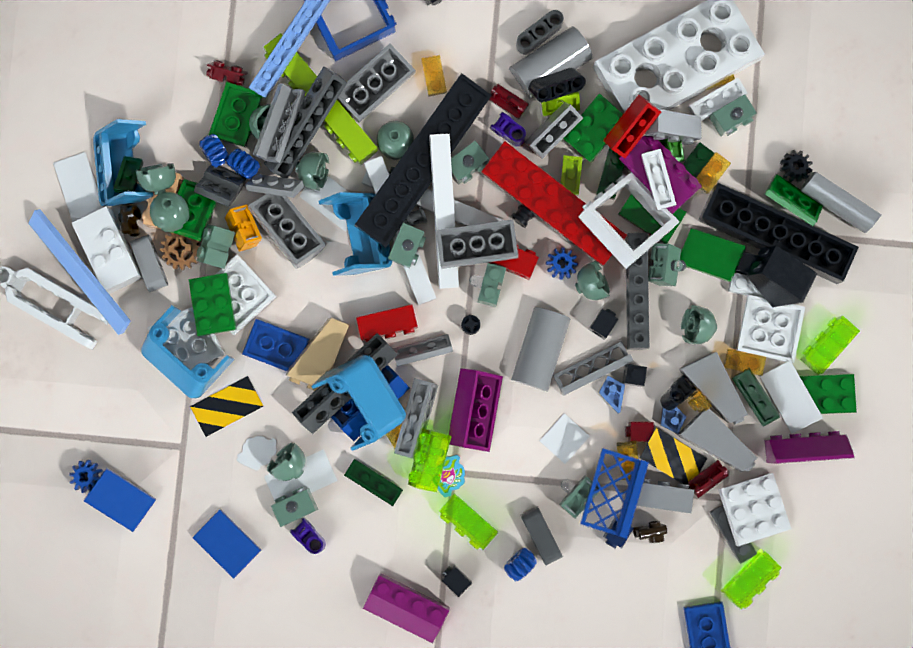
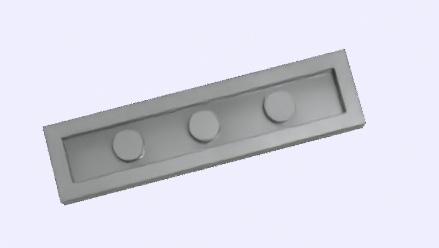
[253,84,306,163]
[553,341,634,396]
[394,378,438,459]

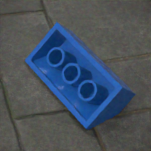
[331,364,410,441]

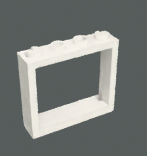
[579,172,679,269]

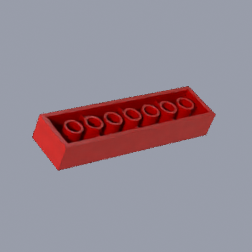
[481,141,627,266]

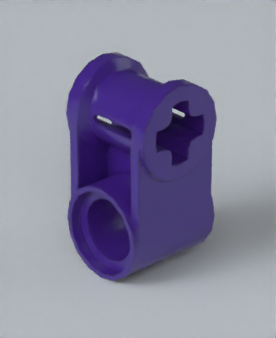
[490,112,526,147]
[290,518,326,554]

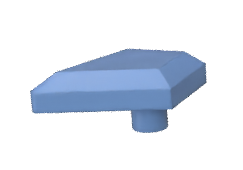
[599,376,625,413]
[660,407,686,434]

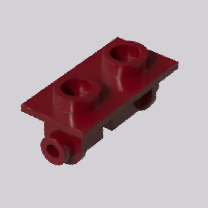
[206,60,248,86]
[489,84,529,119]
[687,460,729,498]

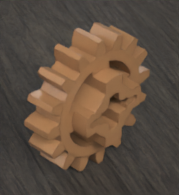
[160,232,201,271]

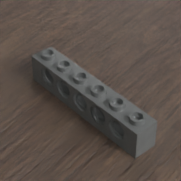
[264,66,348,178]
[625,233,649,350]
[292,333,398,434]

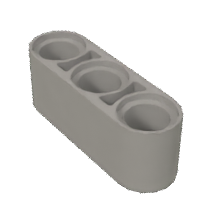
[130,234,168,292]

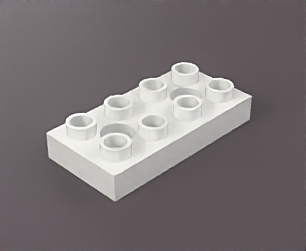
[593,0,765,114]

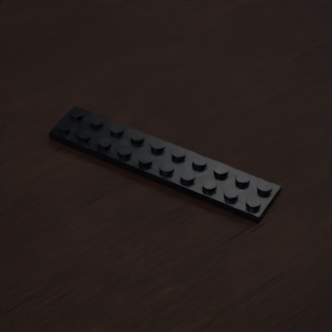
[354,73,492,248]

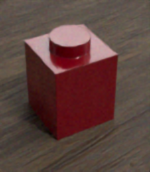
[625,422,654,442]

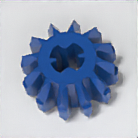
[199,134,229,167]
[226,149,260,179]
[546,247,579,280]
[69,460,103,493]
[504,548,537,581]

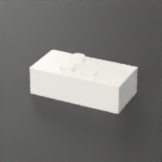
[72,206,143,294]

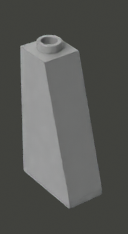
[679,352,748,425]
[677,407,757,472]

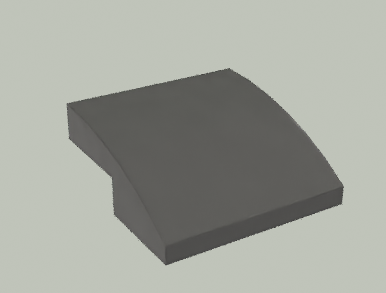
[194,165,247,207]

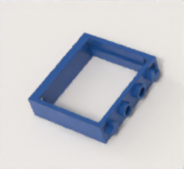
[305,0,397,62]

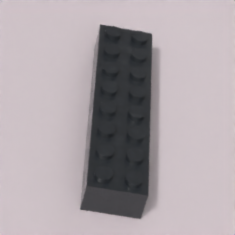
[698,183,859,284]

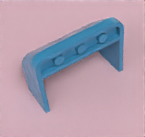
[93,119,153,206]
[318,192,392,276]
[141,306,235,399]
[311,355,406,451]

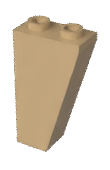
[286,318,349,391]

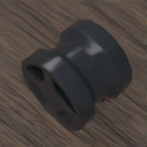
[511,204,535,228]
[461,315,480,335]

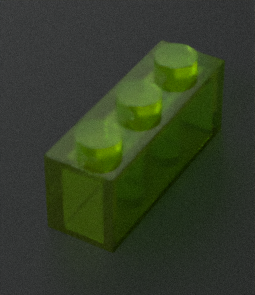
[800,316,860,375]
[408,428,452,492]
[439,493,499,550]
[720,549,782,610]

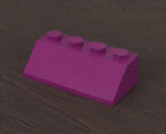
[619,135,702,214]
[447,368,503,452]
[764,431,855,464]
[363,573,450,643]

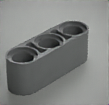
[516,10,564,54]
[520,506,563,566]

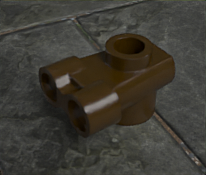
[118,204,142,237]
[633,521,667,543]

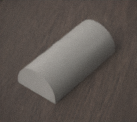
[509,26,592,99]
[337,44,416,123]
[800,172,881,233]
[248,194,326,268]
[436,220,519,269]
[511,307,571,392]

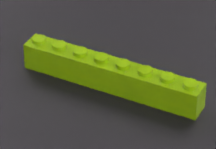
[263,33,378,165]

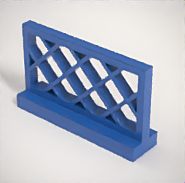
[580,448,649,539]

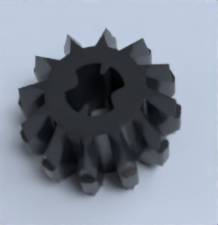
[779,150,813,183]

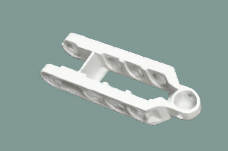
[0,266,108,350]

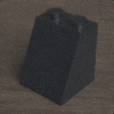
[747,245,817,308]

